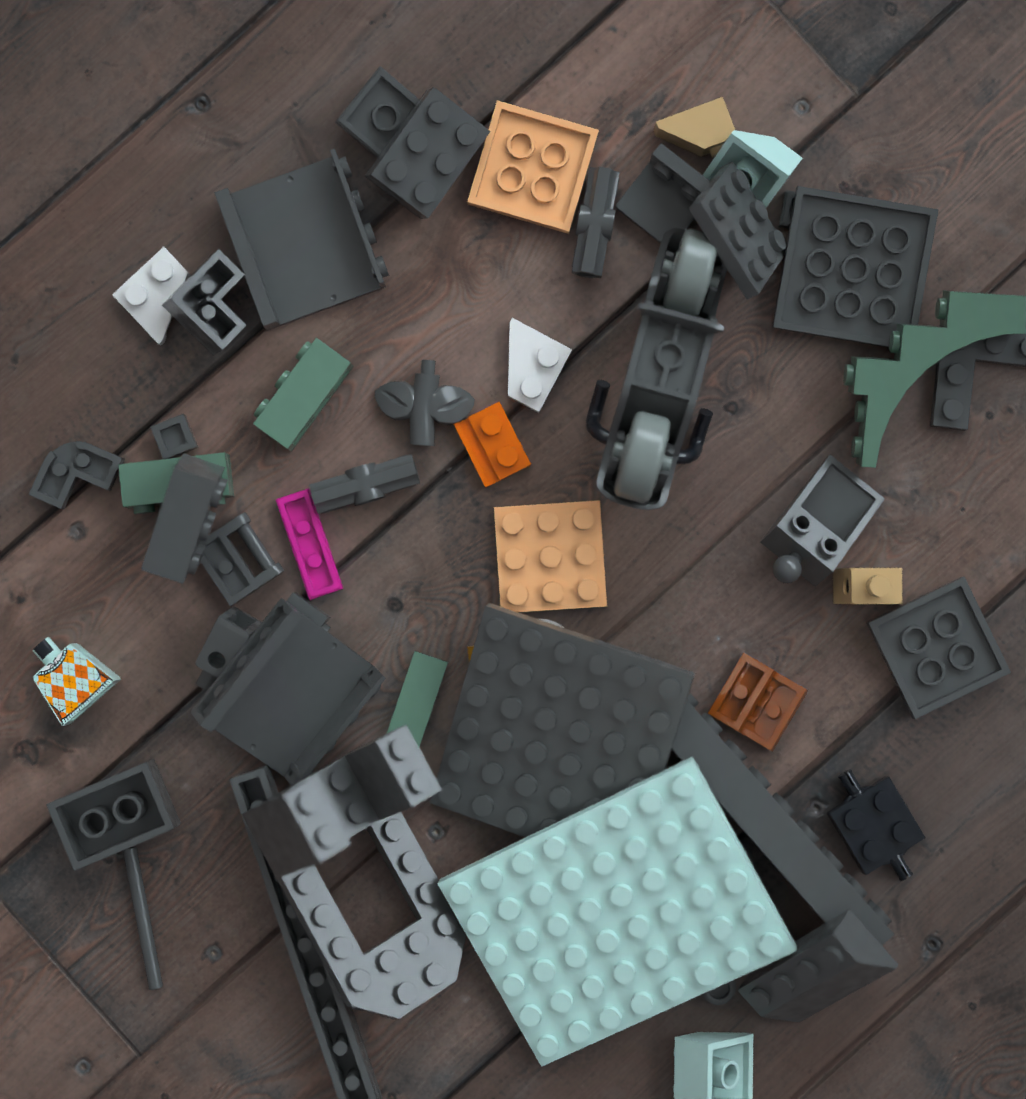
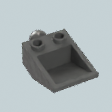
[760,455,885,587]

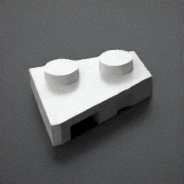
[112,247,190,346]
[508,318,572,413]

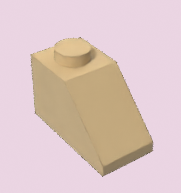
[654,97,735,158]

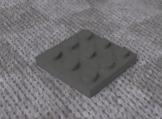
[689,161,786,300]
[866,576,1011,719]

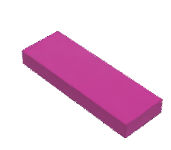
[275,488,344,600]

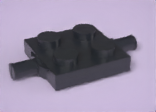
[827,769,926,881]

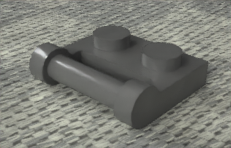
[199,512,285,606]

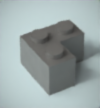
[162,249,246,355]

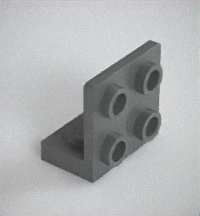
[616,143,710,243]

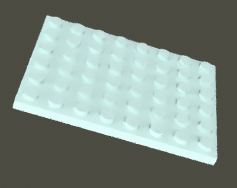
[438,756,797,1067]

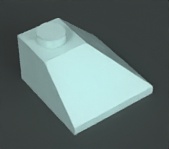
[703,130,803,208]

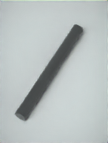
[123,847,163,990]

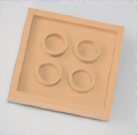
[467,100,599,234]
[494,500,607,612]

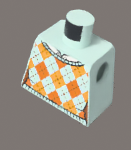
[32,637,121,726]

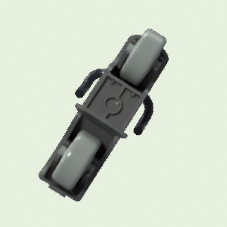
[586,227,727,510]

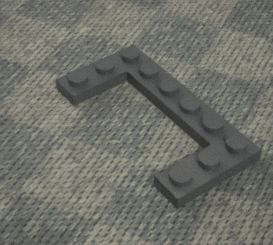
[930,334,1026,431]

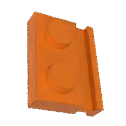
[454,401,531,488]

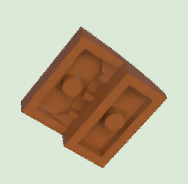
[708,652,808,752]

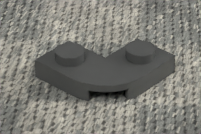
[29,441,125,509]

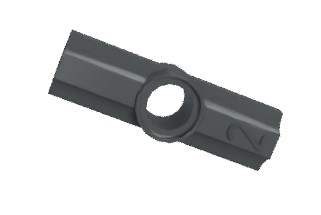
[572,167,620,278]
[309,454,421,514]

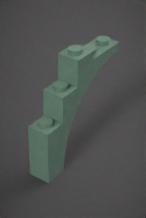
[843,290,1026,468]

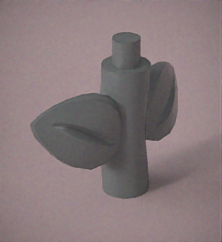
[375,360,475,446]

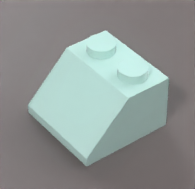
[673,1032,753,1099]

